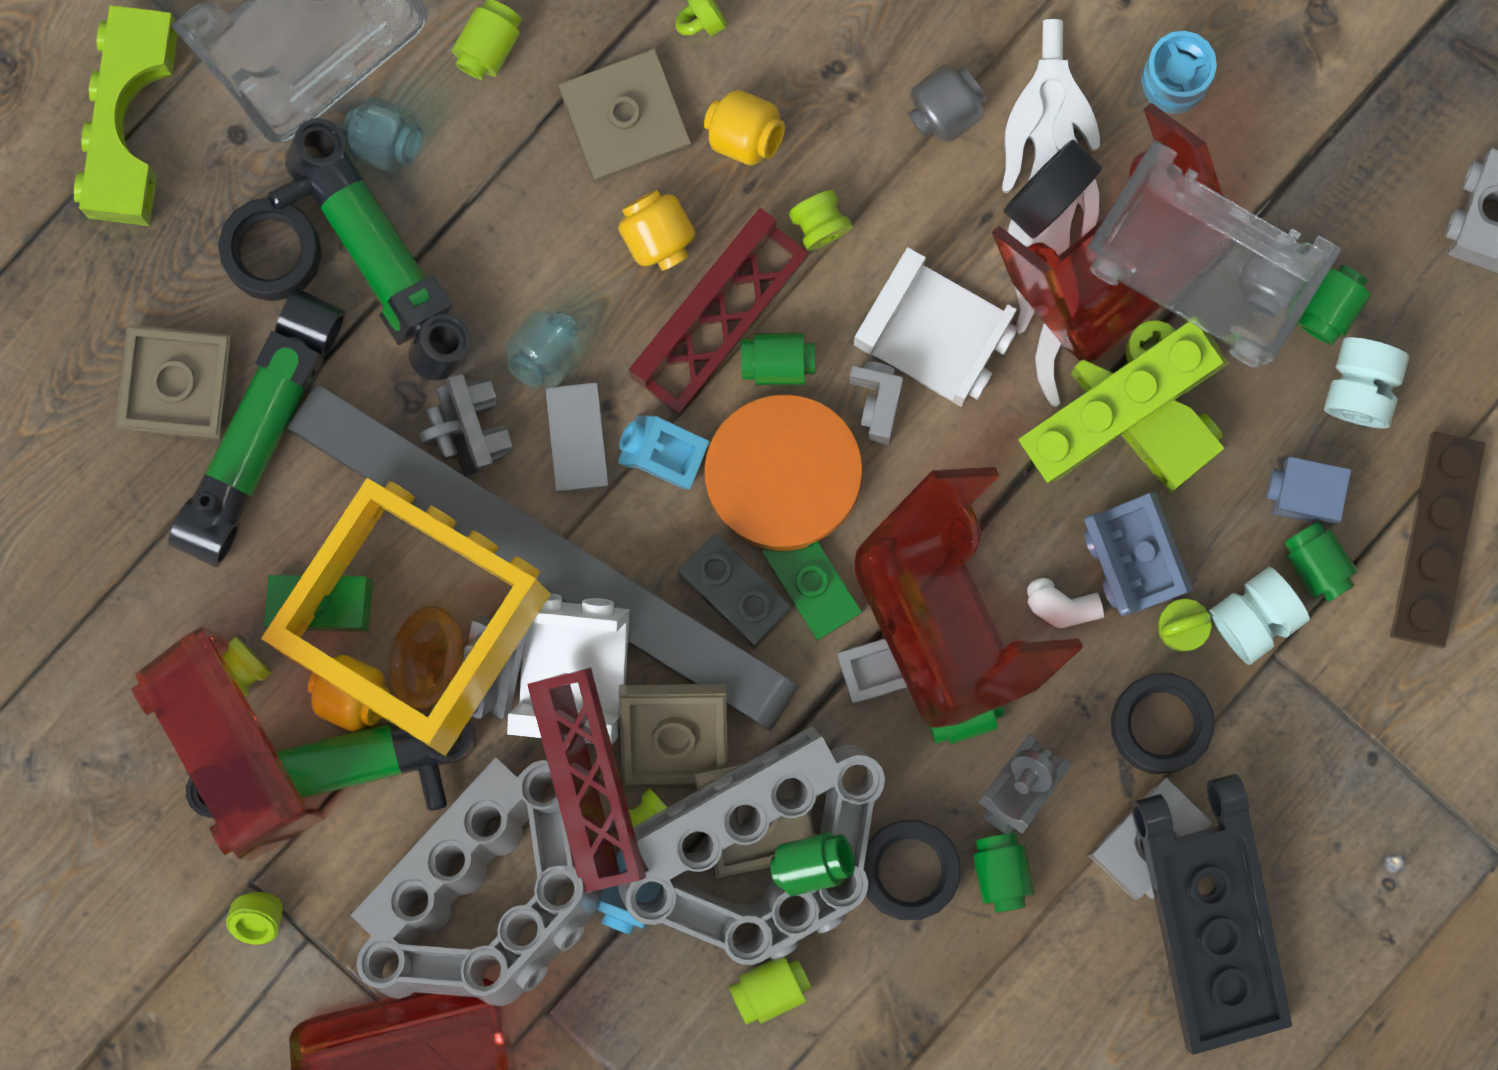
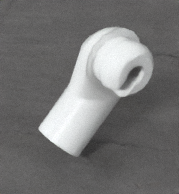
[1027,578,1104,628]

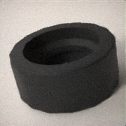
[1004,139,1102,239]
[218,198,322,301]
[1111,673,1214,774]
[863,820,961,920]

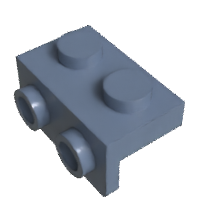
[1084,492,1194,616]

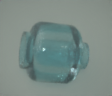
[343,96,424,172]
[506,311,584,389]

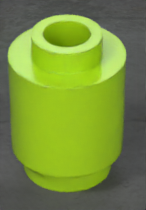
[451,0,522,80]
[728,956,812,1025]

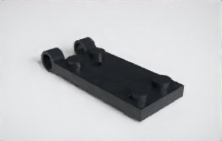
[1132,774,1292,1055]

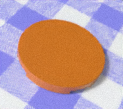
[704,395,862,551]

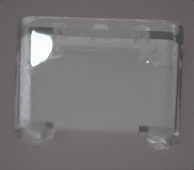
[171,0,428,143]
[1086,139,1342,368]

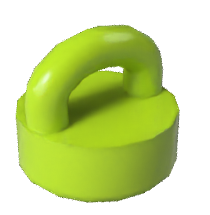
[675,0,728,37]
[1157,599,1212,652]
[226,892,283,945]

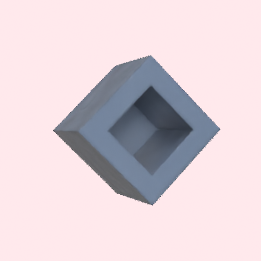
[1266,457,1351,527]

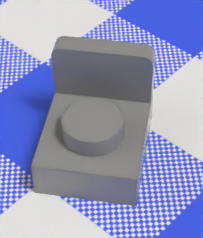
[850,361,903,446]

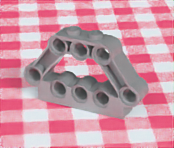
[618,726,885,965]
[350,757,598,1007]

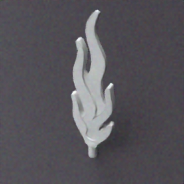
[1001,19,1100,407]

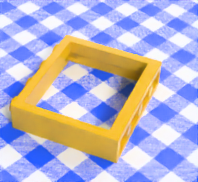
[261,478,551,756]

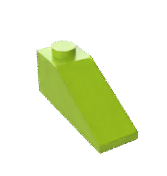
[1070,360,1225,494]

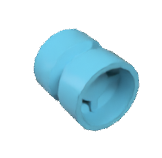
[1141,30,1217,114]

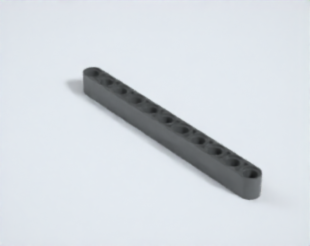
[287,384,799,731]

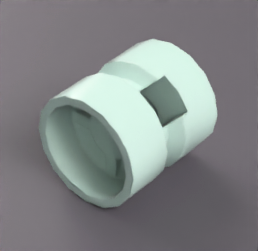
[1323,337,1410,429]
[1209,566,1310,665]

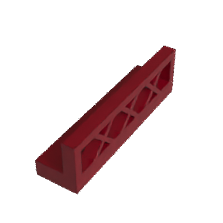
[628,207,809,416]
[527,667,646,893]

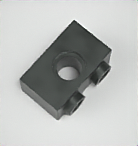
[678,533,792,649]

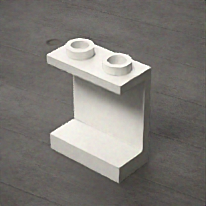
[854,247,1019,407]
[507,593,630,745]

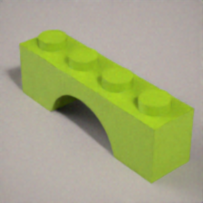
[74,5,180,226]
[1018,319,1230,483]

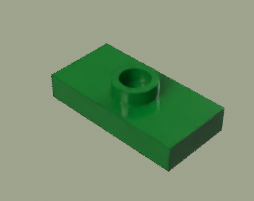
[762,542,862,641]
[264,575,373,632]

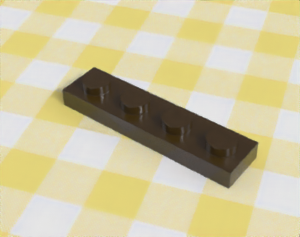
[1390,431,1486,649]

